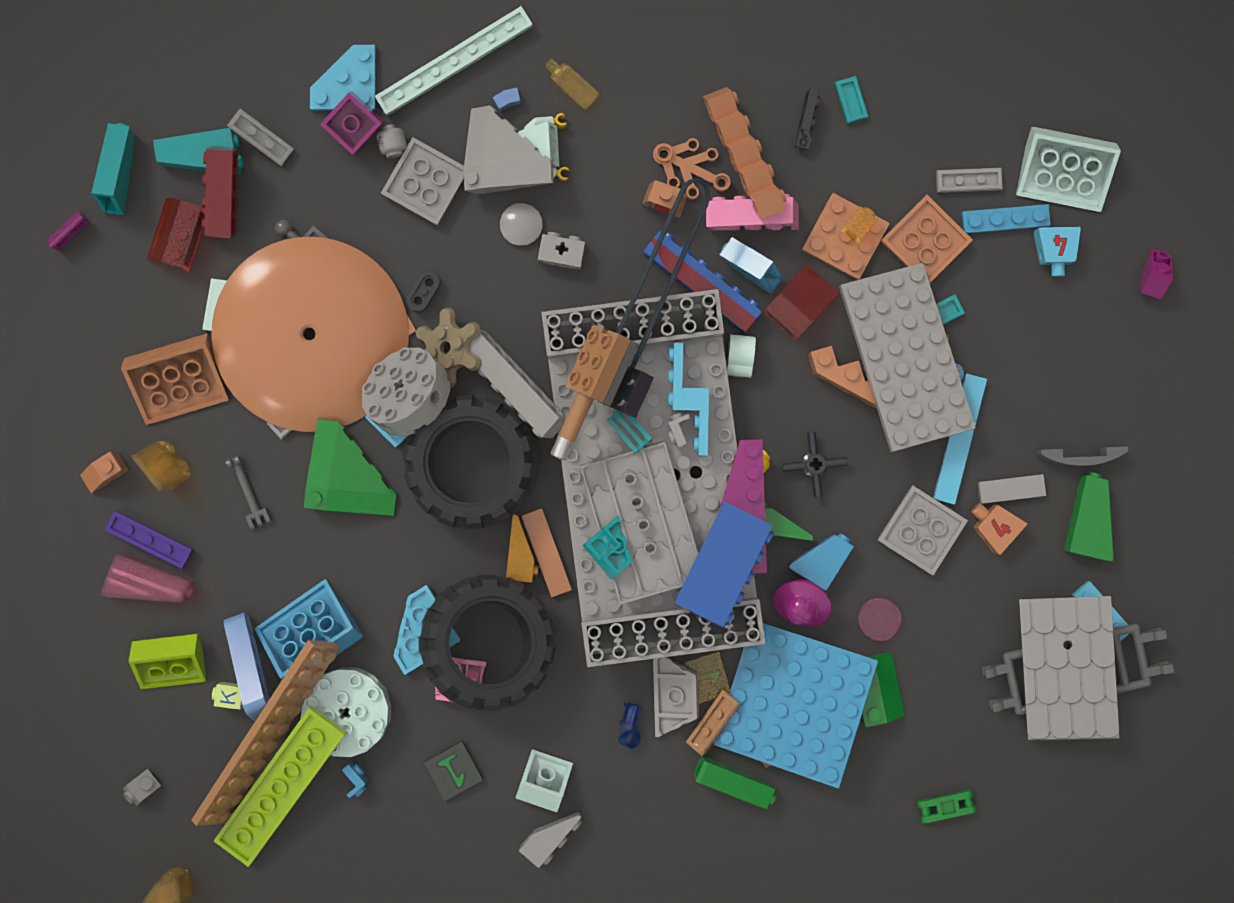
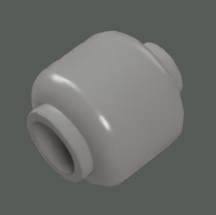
[376,124,407,158]

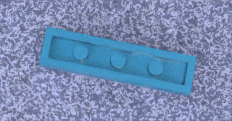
[961,204,1050,234]

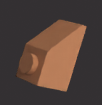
[80,451,129,494]

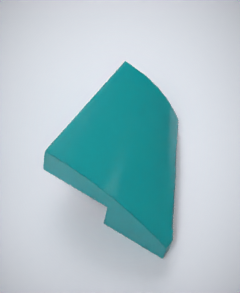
[582,516,632,579]

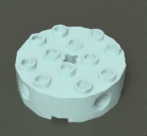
[301,667,391,757]

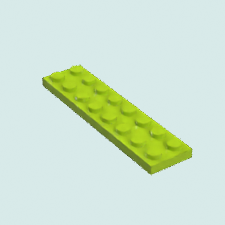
[214,706,347,867]

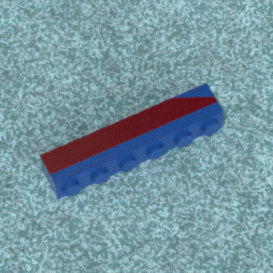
[643,231,761,334]

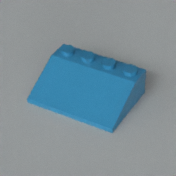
[254,579,364,680]

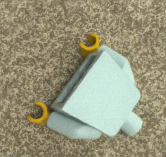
[517,113,570,181]

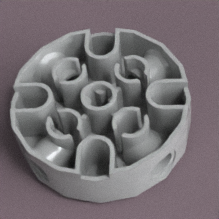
[362,347,450,436]

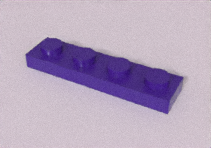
[104,511,194,569]

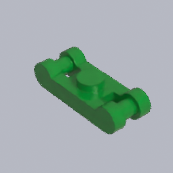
[917,789,977,823]

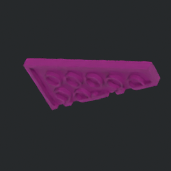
[718,440,767,573]

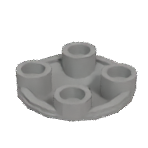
[500,203,543,246]

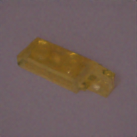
[546,58,599,111]

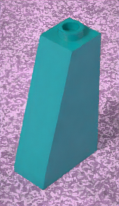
[91,123,135,215]

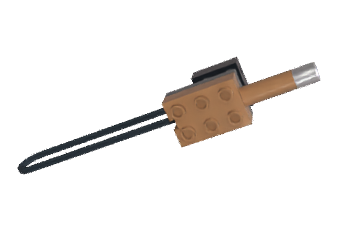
[550,178,710,461]

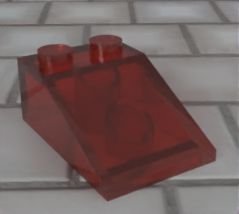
[764,264,838,340]

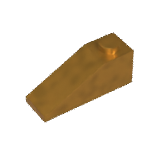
[506,514,539,583]

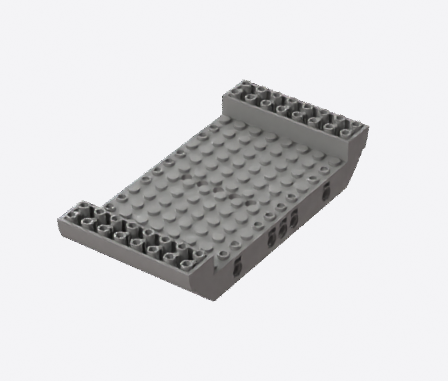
[541,289,765,667]

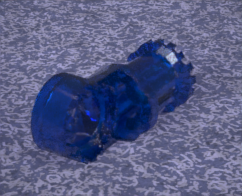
[618,702,643,749]

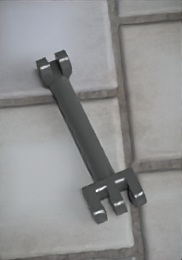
[226,455,272,530]

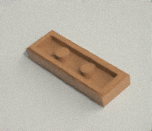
[686,690,742,756]

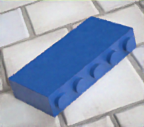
[674,502,774,628]

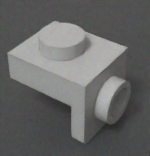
[667,412,690,447]
[123,769,161,806]

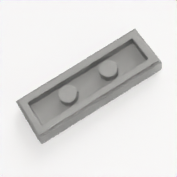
[227,108,294,166]
[936,168,1003,193]
[977,474,1046,504]

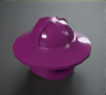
[773,579,832,627]

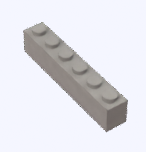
[470,330,566,438]

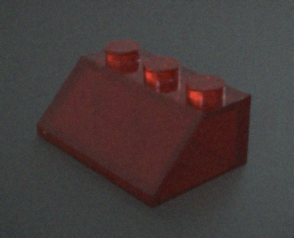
[147,197,205,272]

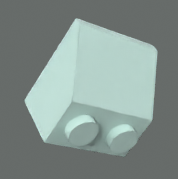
[516,749,573,812]

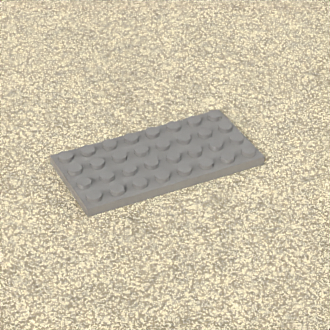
[839,263,976,453]

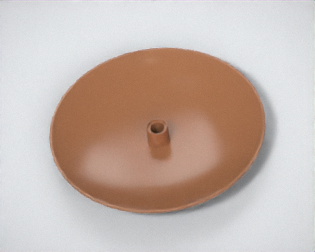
[211,237,409,432]

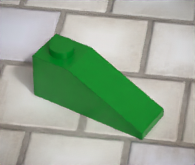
[765,503,813,541]

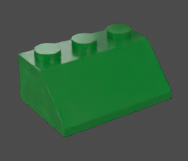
[861,652,905,727]

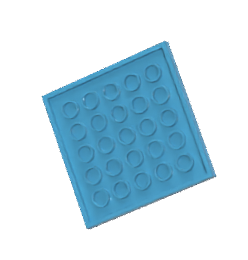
[714,623,879,789]

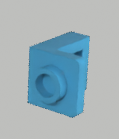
[342,761,369,798]

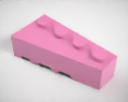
[706,194,799,230]

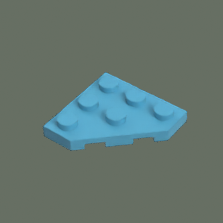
[310,45,376,111]
[393,585,461,675]

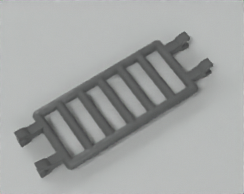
[981,624,1174,715]

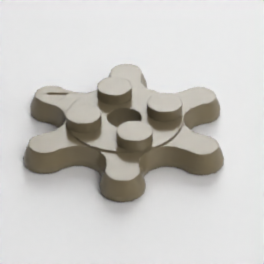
[416,307,481,389]

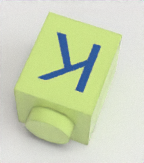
[212,682,243,710]

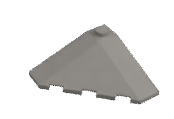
[464,105,554,194]

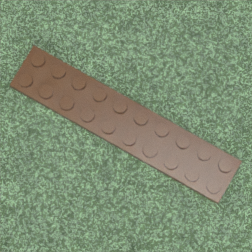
[192,640,340,826]

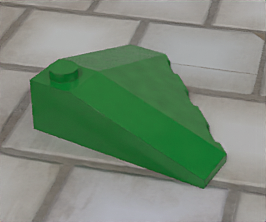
[304,419,397,516]

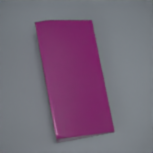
[48,211,89,251]

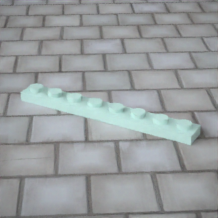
[375,6,533,116]

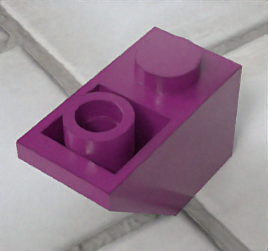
[1140,248,1173,299]

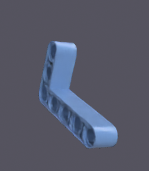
[224,612,271,722]

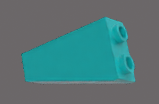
[153,128,244,175]

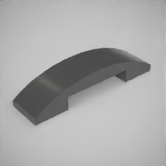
[1035,447,1128,466]

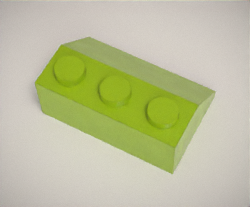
[129,634,206,689]

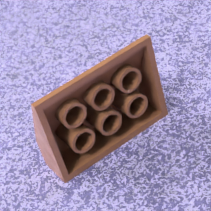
[121,333,229,425]

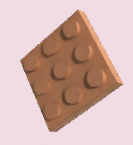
[802,193,890,280]
[880,195,973,283]

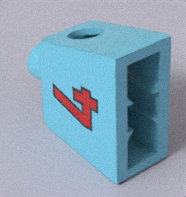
[1034,227,1081,277]

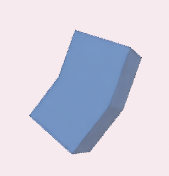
[493,88,521,112]

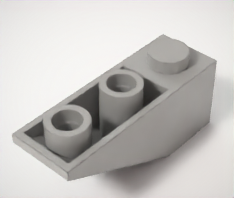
[519,811,582,868]

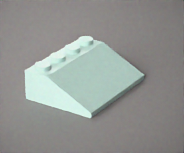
[1016,127,1121,212]

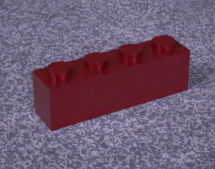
[202,146,238,239]

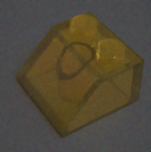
[131,441,191,491]
[142,868,193,903]

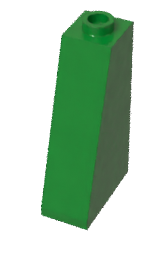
[1064,472,1113,562]
[693,756,777,809]

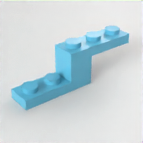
[668,343,709,455]

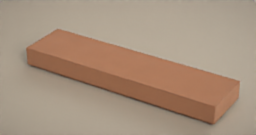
[522,508,572,597]

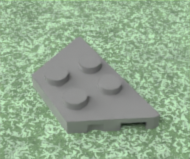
[653,657,699,737]

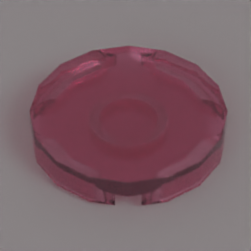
[857,597,902,641]

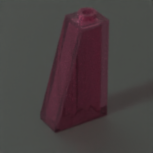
[100,553,195,602]

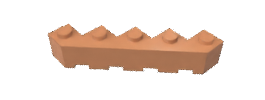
[703,87,787,220]
[808,346,877,408]

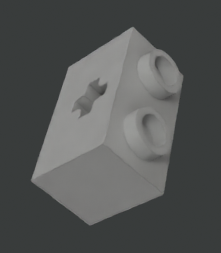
[538,232,585,270]

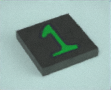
[424,741,483,801]

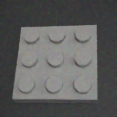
[381,137,464,226]
[877,485,968,575]

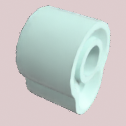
[726,334,756,378]

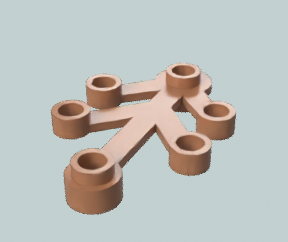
[653,138,730,200]

